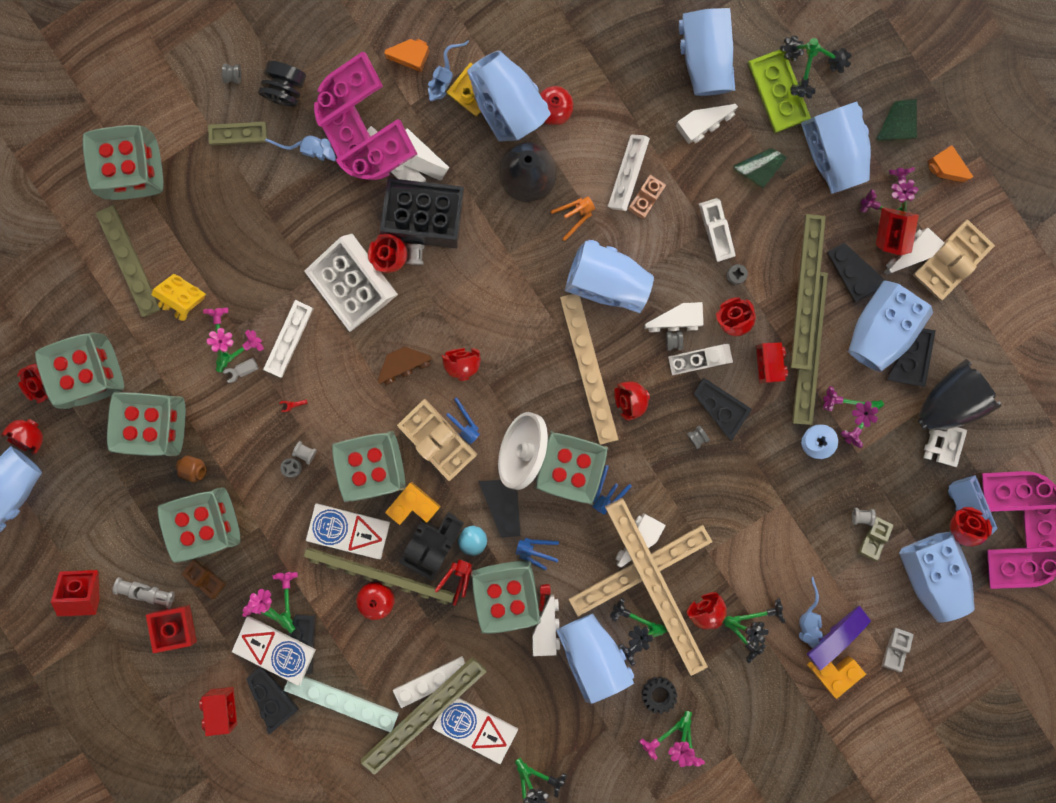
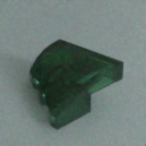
[876,99,917,141]
[733,148,787,189]

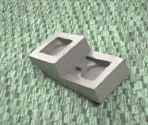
[881,628,914,673]

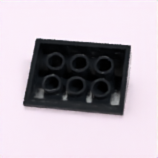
[380,178,464,249]

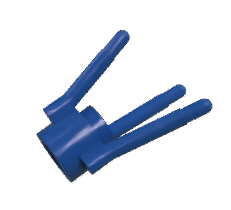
[446,398,480,445]
[592,465,632,515]
[516,538,559,570]

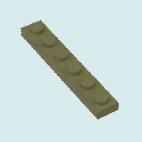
[96,205,162,318]

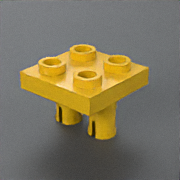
[447,62,481,117]
[151,274,206,321]

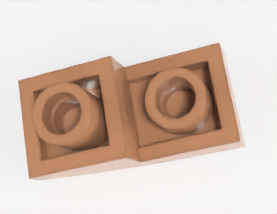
[628,175,666,220]

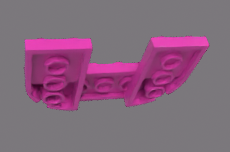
[314,51,418,180]
[982,471,1056,589]

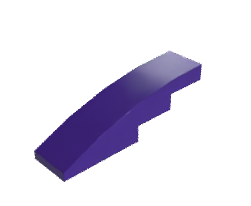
[806,606,871,670]

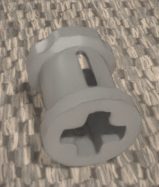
[407,244,425,265]
[292,441,317,465]
[852,507,875,526]

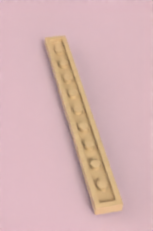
[605,498,708,676]

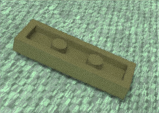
[208,122,268,146]

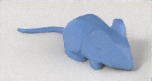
[428,41,469,101]
[265,136,336,162]
[799,577,823,648]

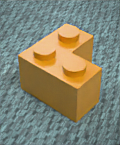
[385,482,441,525]
[807,655,866,699]

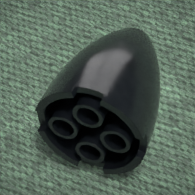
[500,142,557,202]
[917,359,1002,431]

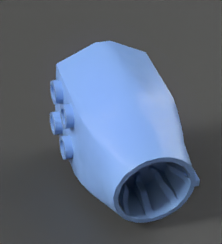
[679,8,735,96]
[467,51,551,141]
[801,102,871,194]
[565,240,654,313]
[848,281,933,372]
[0,446,42,532]
[899,532,975,622]
[556,614,634,704]

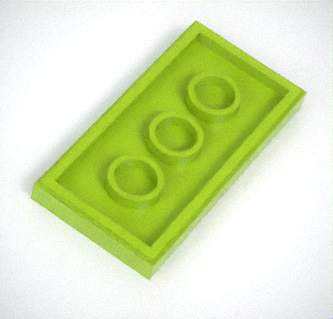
[748,50,811,134]

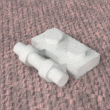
[924,427,967,467]

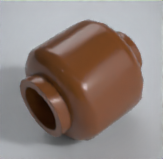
[176,455,206,483]

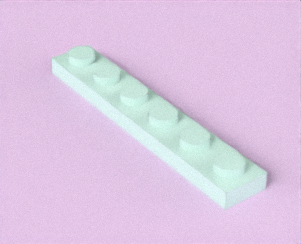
[284,676,399,732]

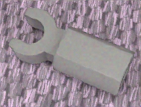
[223,358,259,383]

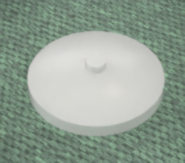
[498,412,548,490]

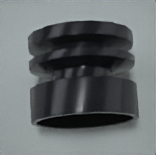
[258,61,306,107]

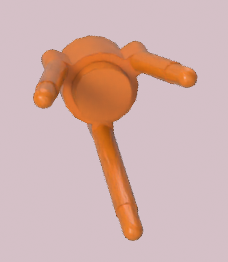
[550,196,595,241]

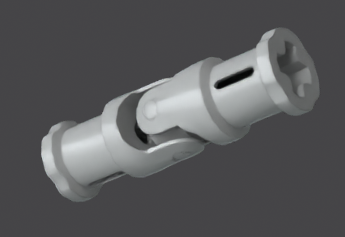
[113,577,175,609]

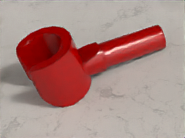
[279,399,308,412]
[539,584,551,611]

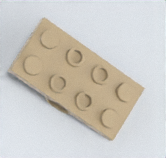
[913,219,995,301]
[397,399,478,481]

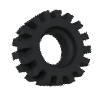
[641,676,677,714]

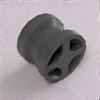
[222,64,242,84]
[726,264,748,285]
[666,331,683,351]
[686,425,710,449]
[280,458,302,478]

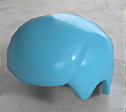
[458,526,487,556]

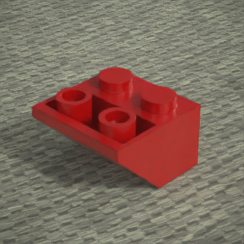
[876,207,919,255]

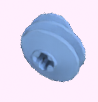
[801,425,838,459]

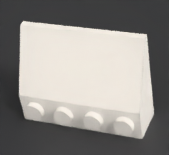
[304,234,398,332]

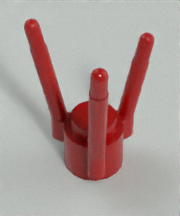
[435,559,473,606]

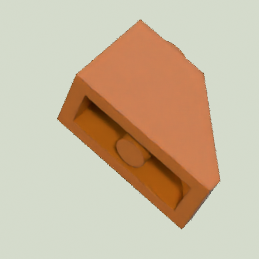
[384,39,430,72]
[927,145,973,182]

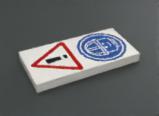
[306,503,390,559]
[232,616,316,686]
[432,698,518,764]

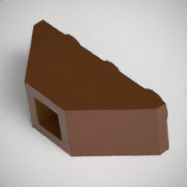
[378,346,433,386]

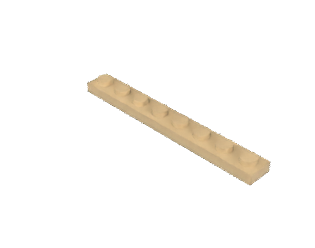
[560,294,618,445]
[569,525,712,616]

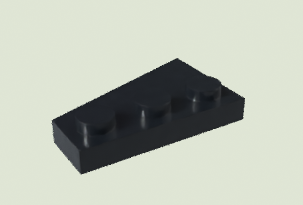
[826,243,886,302]
[886,328,936,387]
[693,378,752,441]
[478,480,521,538]
[288,614,316,674]
[246,666,299,735]

